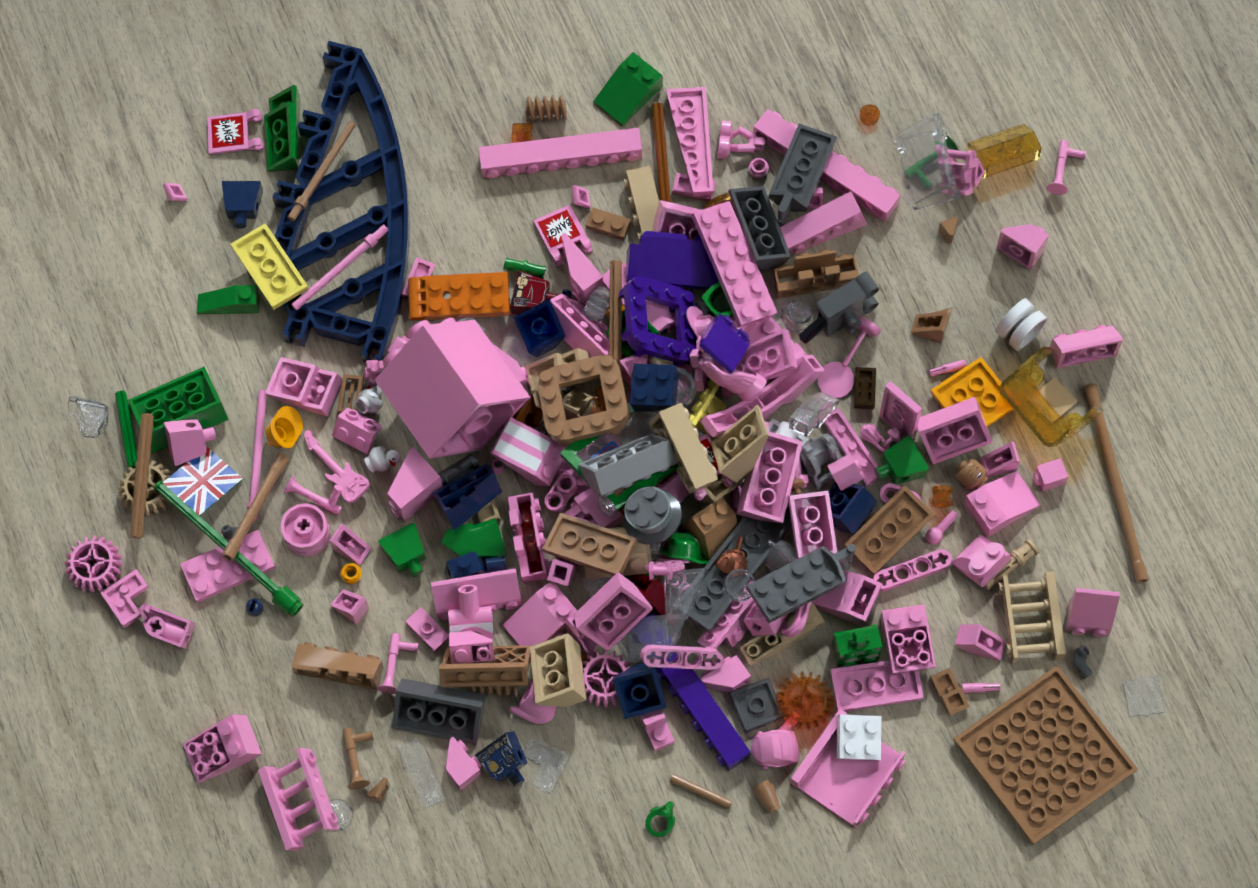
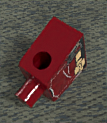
[510,271,560,315]

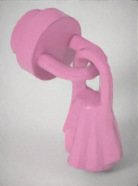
[860,424,903,452]

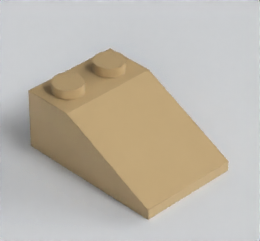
[711,405,769,483]

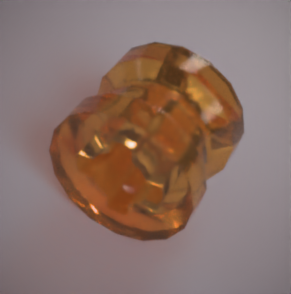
[932,485,953,508]

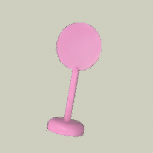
[817,316,881,398]

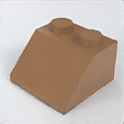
[683,497,738,560]

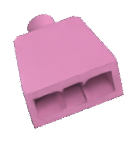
[164,419,216,466]

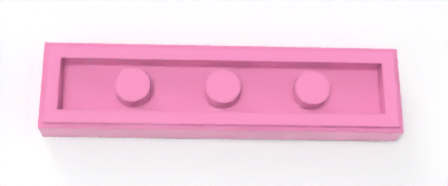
[821,408,879,487]

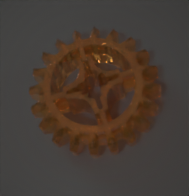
[776,671,834,730]

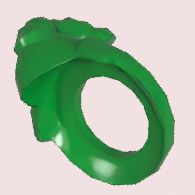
[645,801,675,837]

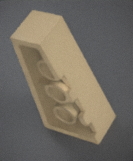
[649,403,718,494]

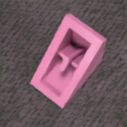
[980,442,1020,477]
[330,524,371,565]
[330,589,369,625]

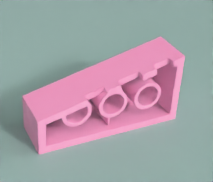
[780,191,868,255]

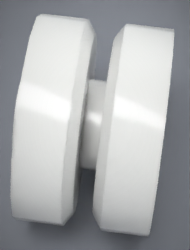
[995,298,1048,352]

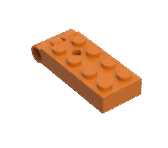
[408,272,510,321]

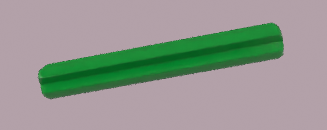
[115,390,137,468]

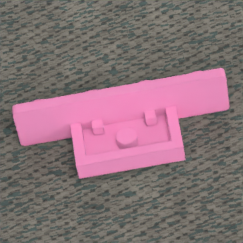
[697,579,755,649]

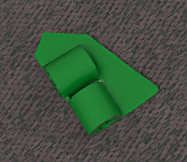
[441,518,507,557]

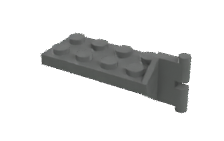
[768,123,837,227]
[746,544,856,623]

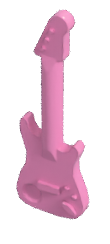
[304,430,370,503]

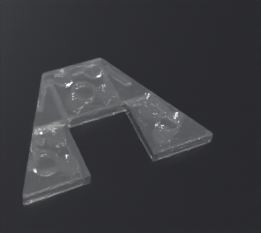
[582,568,707,662]

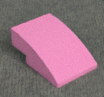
[265,357,342,417]

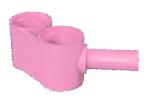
[545,474,588,513]

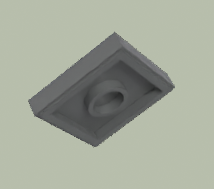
[729,678,785,734]

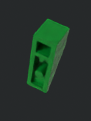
[197,285,260,315]

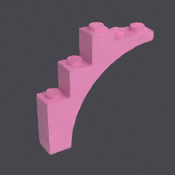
[701,355,825,437]

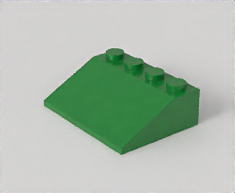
[128,366,229,454]

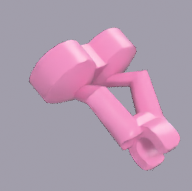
[717,120,765,159]

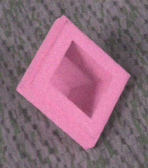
[163,183,188,201]
[571,185,591,209]

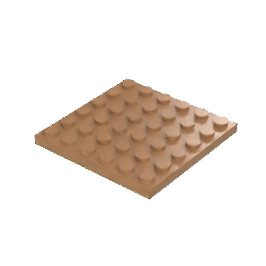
[953,666,1138,845]

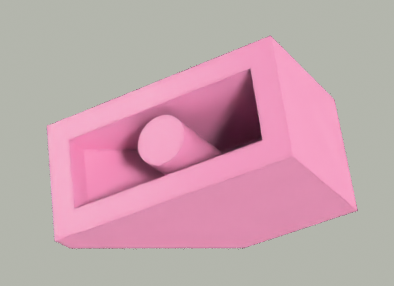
[955,624,1006,661]

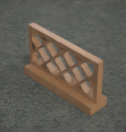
[439,645,532,687]

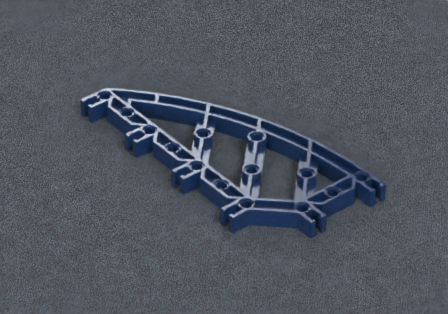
[247,41,410,366]

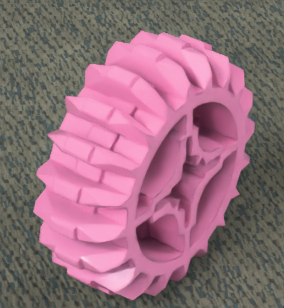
[64,535,123,593]
[582,649,631,708]

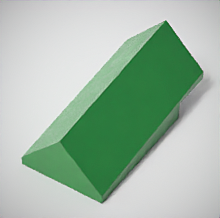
[264,85,300,172]

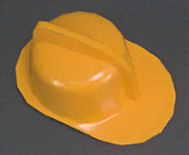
[265,406,303,449]

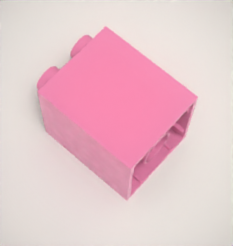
[375,318,530,459]

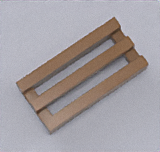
[337,374,364,415]

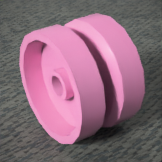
[281,503,330,557]

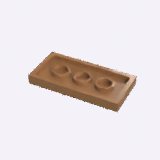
[844,485,935,575]
[542,513,638,576]

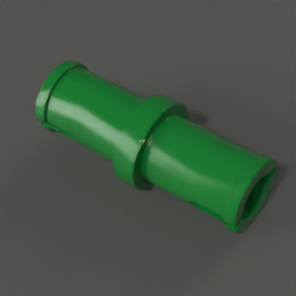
[503,257,546,279]

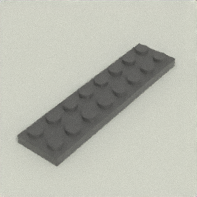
[674,506,792,633]

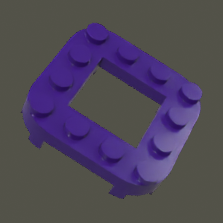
[619,276,697,367]

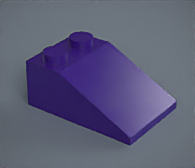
[699,313,750,374]

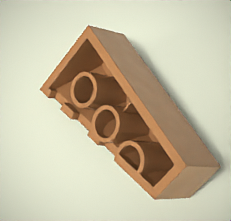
[292,642,383,690]

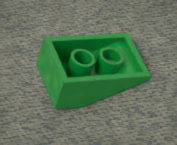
[593,52,663,126]

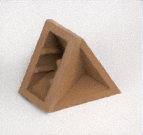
[911,307,953,343]

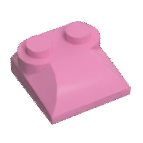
[951,535,1011,587]

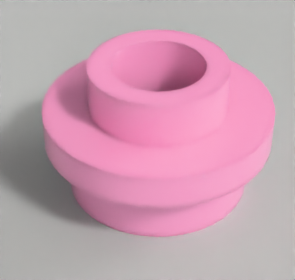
[749,158,769,178]

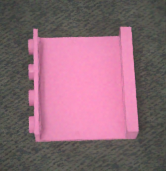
[790,709,906,828]

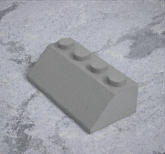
[578,433,677,496]

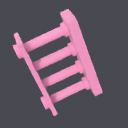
[258,748,339,851]

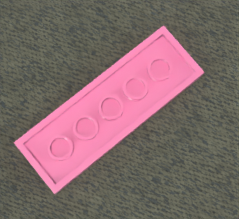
[691,201,777,327]

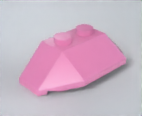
[548,294,609,358]

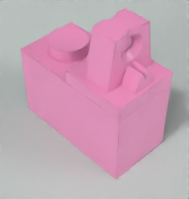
[564,487,622,528]

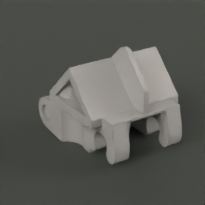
[800,433,842,490]

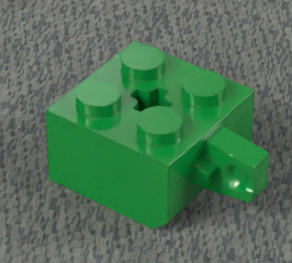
[832,624,883,667]

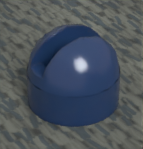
[246,599,263,617]

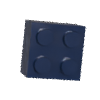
[630,364,679,412]

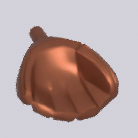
[715,536,748,577]

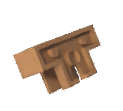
[773,249,859,299]

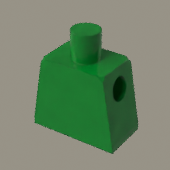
[874,435,929,485]
[378,522,426,577]

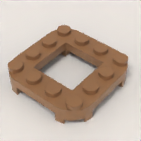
[538,355,630,447]

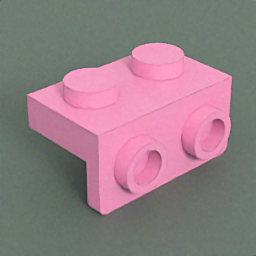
[332,408,383,455]

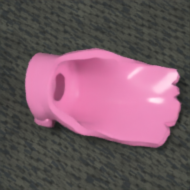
[698,358,767,401]

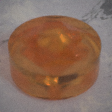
[859,104,880,125]

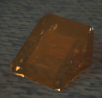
[512,123,533,143]

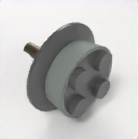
[623,487,682,544]

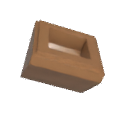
[938,217,958,244]

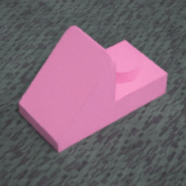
[639,709,675,751]

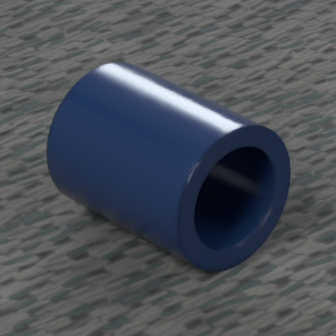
[486,556,507,573]

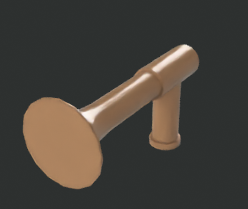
[343,728,374,790]

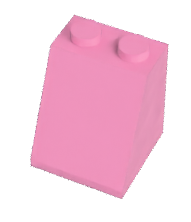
[387,447,443,522]

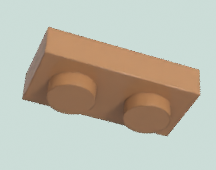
[586,207,631,240]

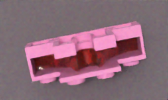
[508,492,551,583]

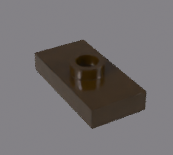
[854,367,876,409]

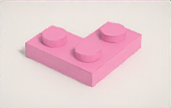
[100,569,149,628]

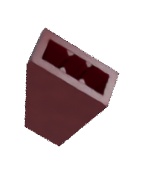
[628,574,683,627]

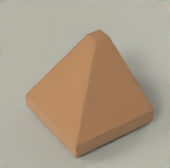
[367,777,390,803]

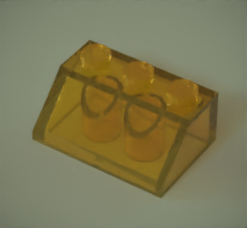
[968,123,1042,178]

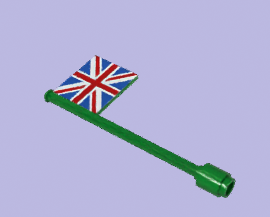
[154,446,304,617]

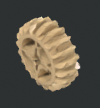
[118,461,171,517]

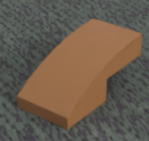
[929,668,970,716]

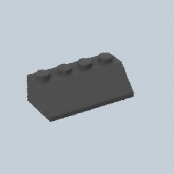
[728,186,791,271]
[392,678,486,744]

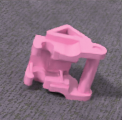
[938,146,985,196]

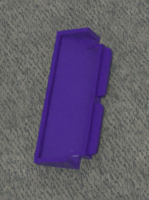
[626,231,719,289]

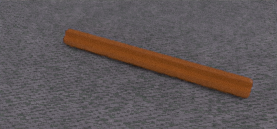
[652,103,671,203]

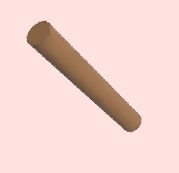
[669,774,732,809]

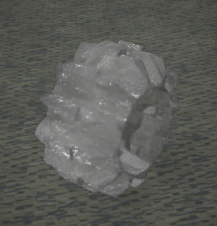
[583,286,610,322]

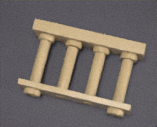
[998,571,1066,664]

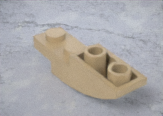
[739,603,825,666]

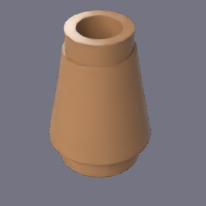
[753,779,781,814]

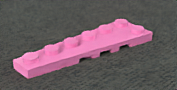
[666,87,714,196]

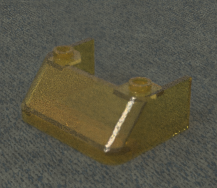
[1000,346,1104,447]

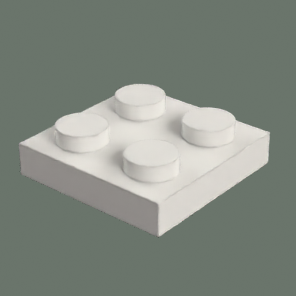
[837,714,882,760]

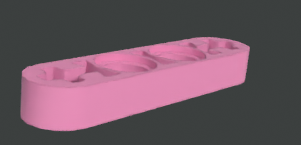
[873,549,952,592]
[640,645,723,670]

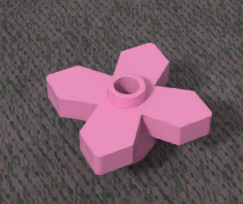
[690,336,724,391]

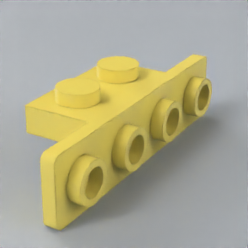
[690,379,727,434]

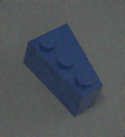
[432,463,503,531]

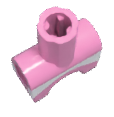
[448,585,493,640]

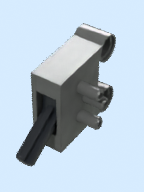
[799,272,880,344]

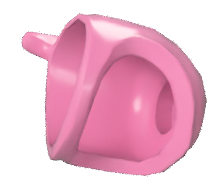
[510,679,557,724]

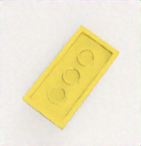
[230,223,309,310]

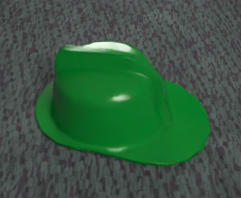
[661,532,711,564]

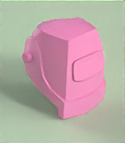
[751,730,799,770]

